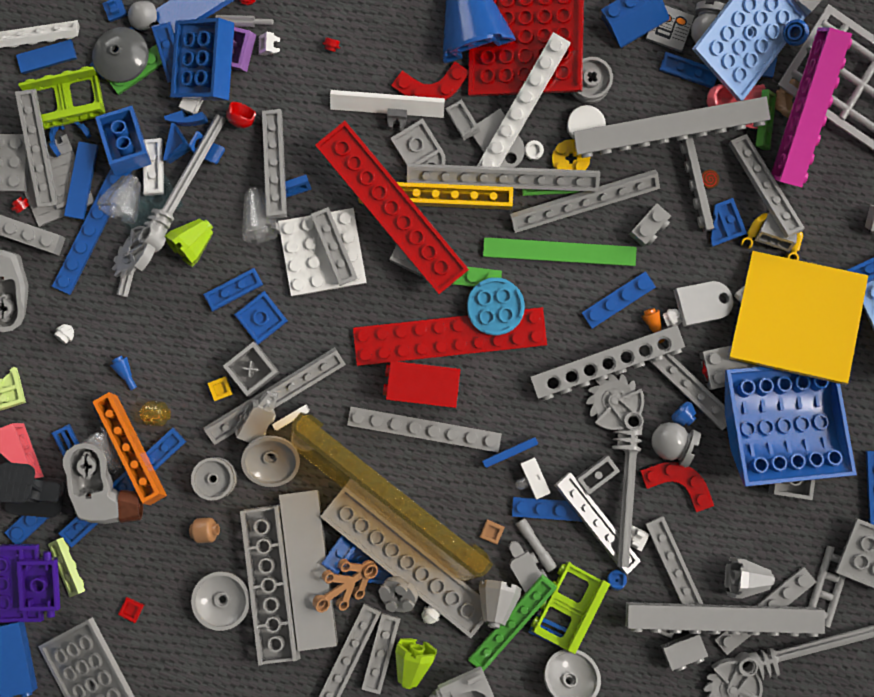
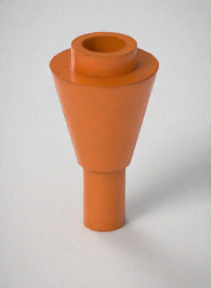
[642,308,665,343]

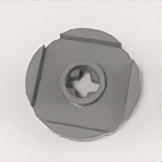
[379,576,418,612]

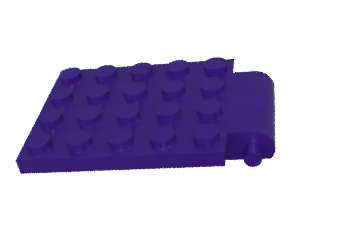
[0,544,61,623]

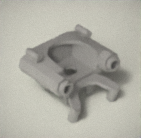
[429,666,494,697]

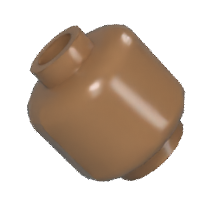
[189,518,220,543]

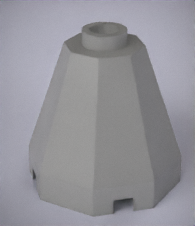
[724,557,775,599]
[479,580,522,629]

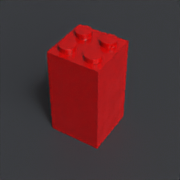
[383,361,461,408]

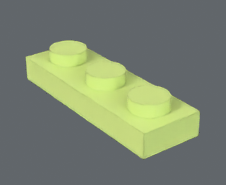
[48,537,85,597]

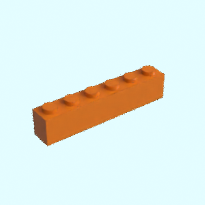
[93,392,167,505]

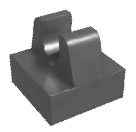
[387,108,407,131]

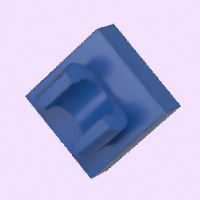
[102,0,127,22]

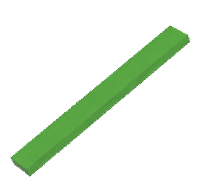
[483,238,637,267]

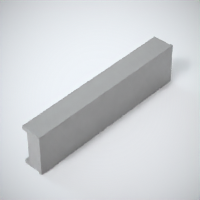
[279,490,338,651]
[240,505,301,666]

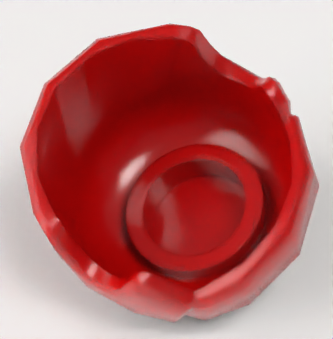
[226,102,256,129]

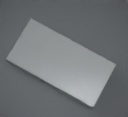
[445,99,480,140]

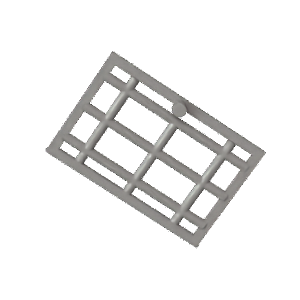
[777,4,874,151]

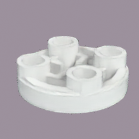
[567,105,606,140]

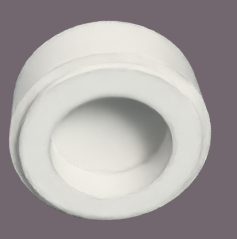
[525,140,544,161]

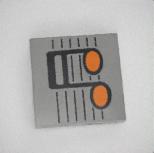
[646,5,694,52]

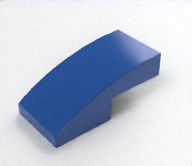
[164,111,208,126]

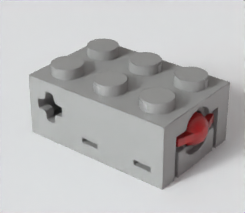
[699,345,763,390]

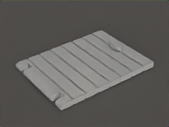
[24,134,95,227]

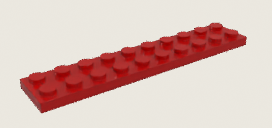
[315,121,469,295]
[353,307,547,366]

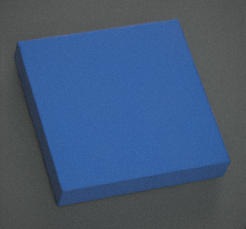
[234,291,288,345]

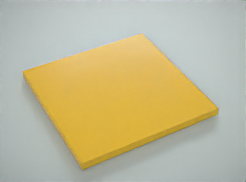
[729,251,868,385]

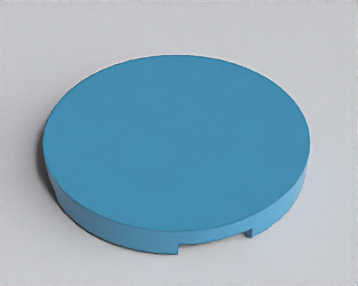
[467,278,525,336]

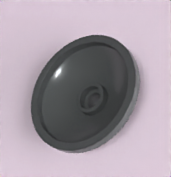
[92,27,149,83]

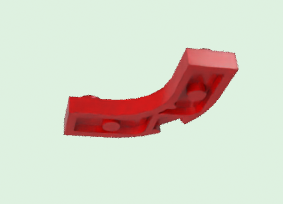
[391,62,469,100]
[640,462,714,512]

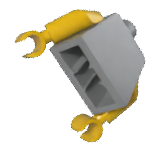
[741,212,803,260]

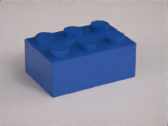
[95,106,152,176]

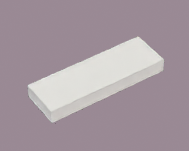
[143,138,164,196]

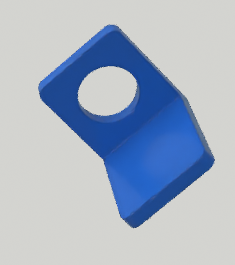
[188,131,225,164]

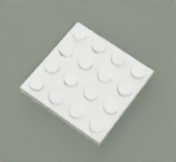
[278,208,367,297]

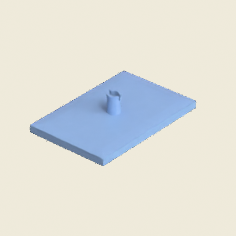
[692,0,806,101]

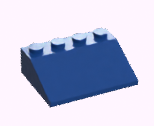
[170,18,234,101]

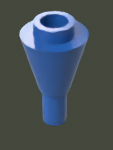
[110,355,137,390]

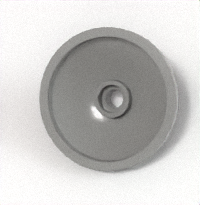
[241,436,300,487]
[191,571,250,631]
[544,649,601,697]

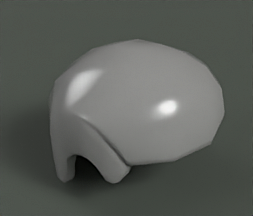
[127,1,157,31]

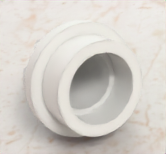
[663,309,682,327]
[54,324,74,344]
[421,605,441,624]

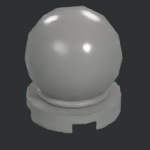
[691,1,726,44]
[651,422,701,467]

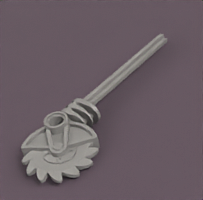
[112,114,225,279]
[586,374,644,568]
[703,625,874,697]

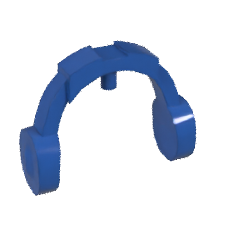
[49,122,91,157]

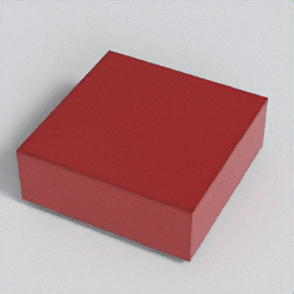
[118,597,145,623]

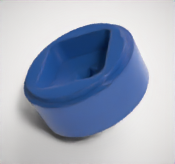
[607,570,627,591]

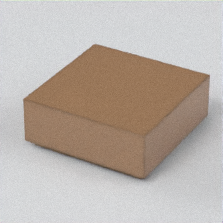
[480,519,505,545]

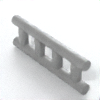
[808,545,846,627]

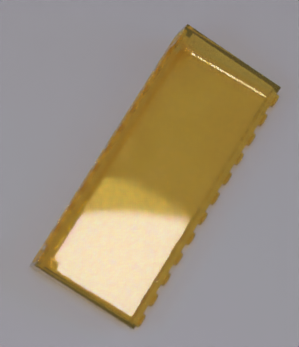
[289,412,494,582]

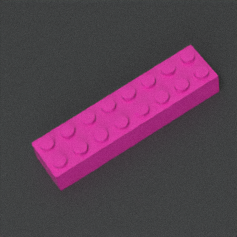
[771,27,852,187]

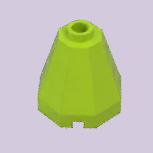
[165,219,213,267]
[395,638,437,689]

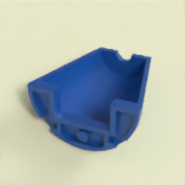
[443,0,516,63]

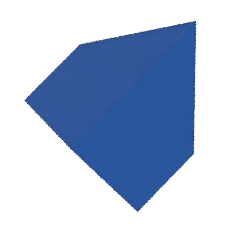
[163,123,191,164]

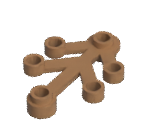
[312,559,378,613]

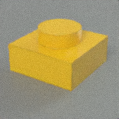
[208,377,233,401]

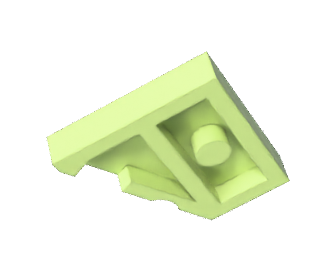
[0,367,26,411]

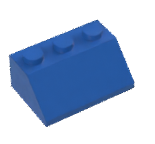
[601,0,670,49]

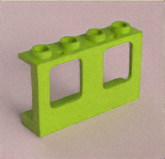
[18,66,106,130]
[531,562,610,654]

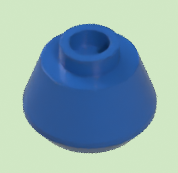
[783,19,809,46]
[671,401,696,426]

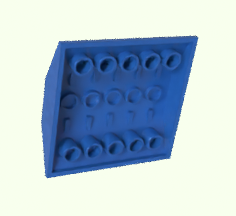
[724,367,857,487]

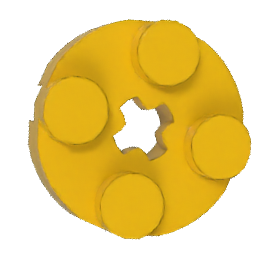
[552,139,590,170]

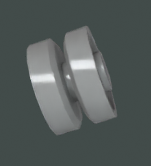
[571,57,613,104]
[191,457,237,500]

